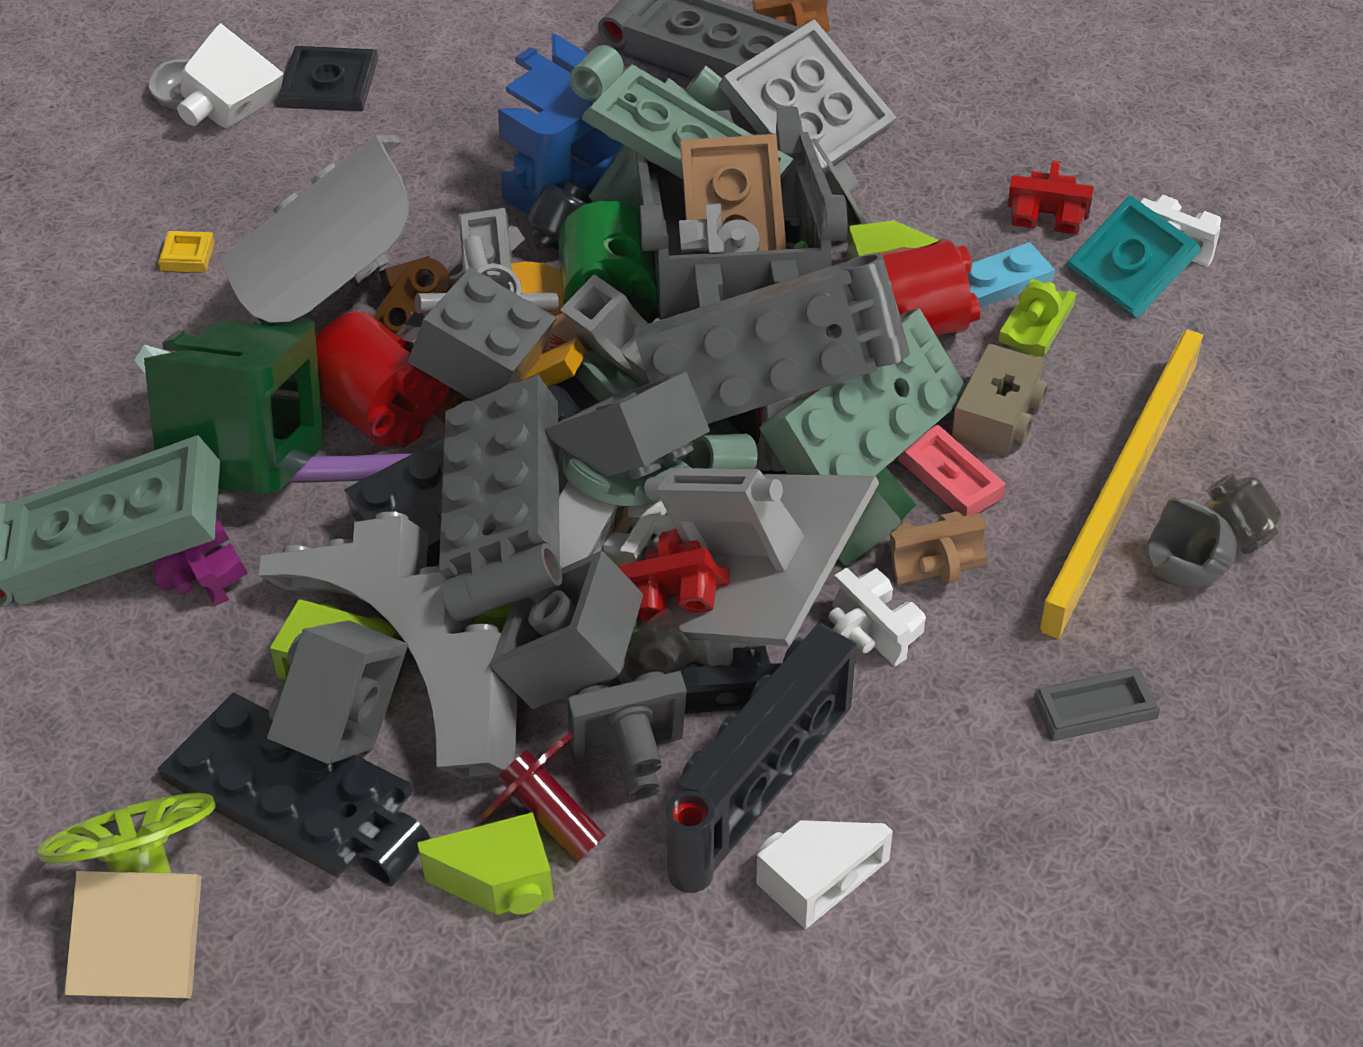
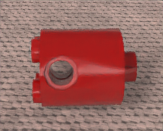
[878,238,981,336]
[316,311,450,448]

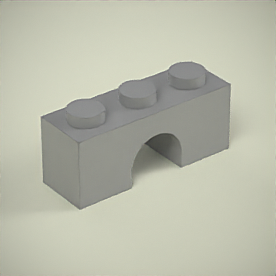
[560,275,660,386]

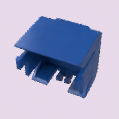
[498,33,623,214]

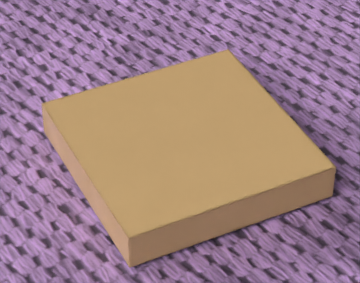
[65,871,202,999]

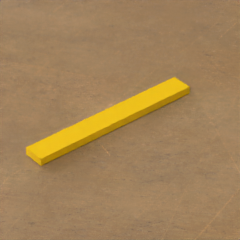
[1040,329,1203,639]

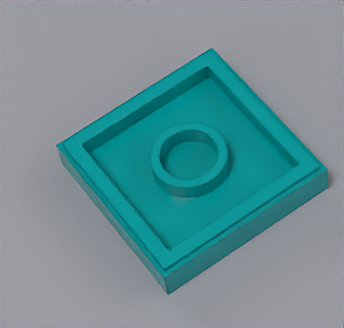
[1066,194,1201,318]

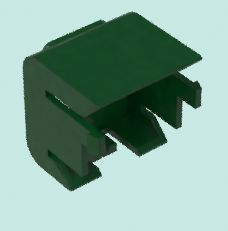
[144,314,323,494]

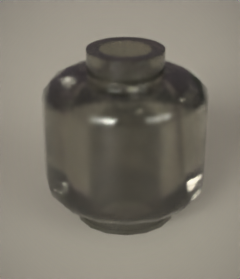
[1204,473,1281,554]

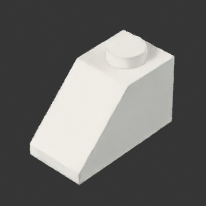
[756,820,893,929]

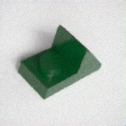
[836,467,916,568]

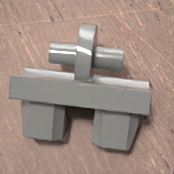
[679,204,760,255]

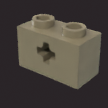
[952,343,1049,457]

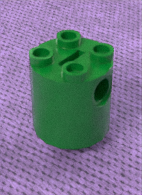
[558,201,657,321]

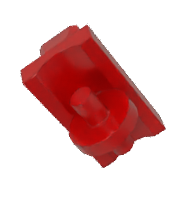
[1007,160,1094,235]
[618,529,730,623]

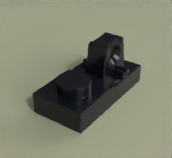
[670,646,781,714]

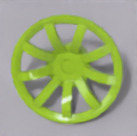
[37,793,216,873]

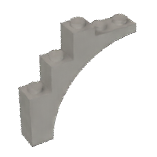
[259,512,517,779]

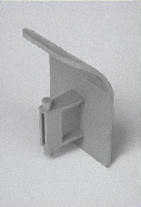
[221,135,409,323]
[558,447,879,647]

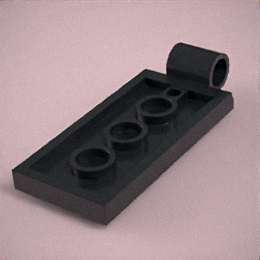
[157,692,430,887]

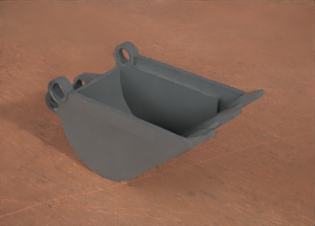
[636,107,847,330]

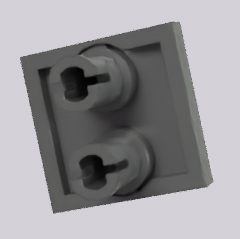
[568,671,687,801]

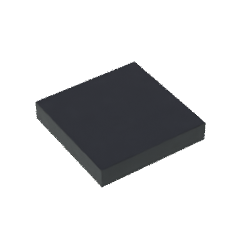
[277,46,378,111]

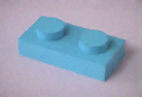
[967,242,1055,308]

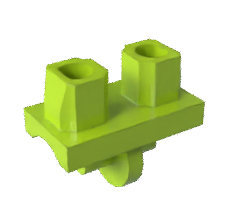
[998,278,1077,358]

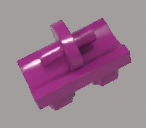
[152,516,248,606]

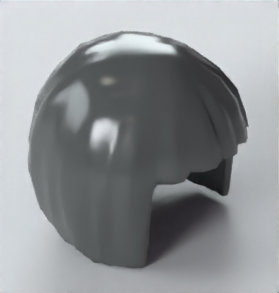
[1147,498,1237,588]

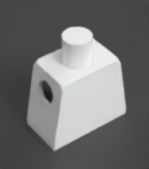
[177,23,284,129]

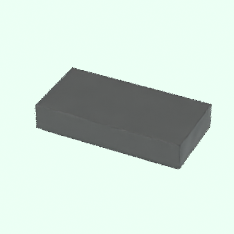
[1034,667,1160,741]

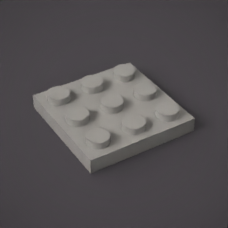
[718,19,897,172]

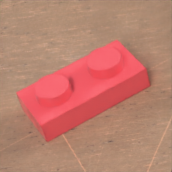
[898,425,1006,516]

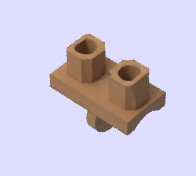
[890,511,987,585]

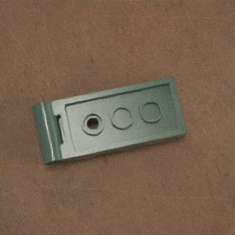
[759,307,966,476]
[0,435,220,607]

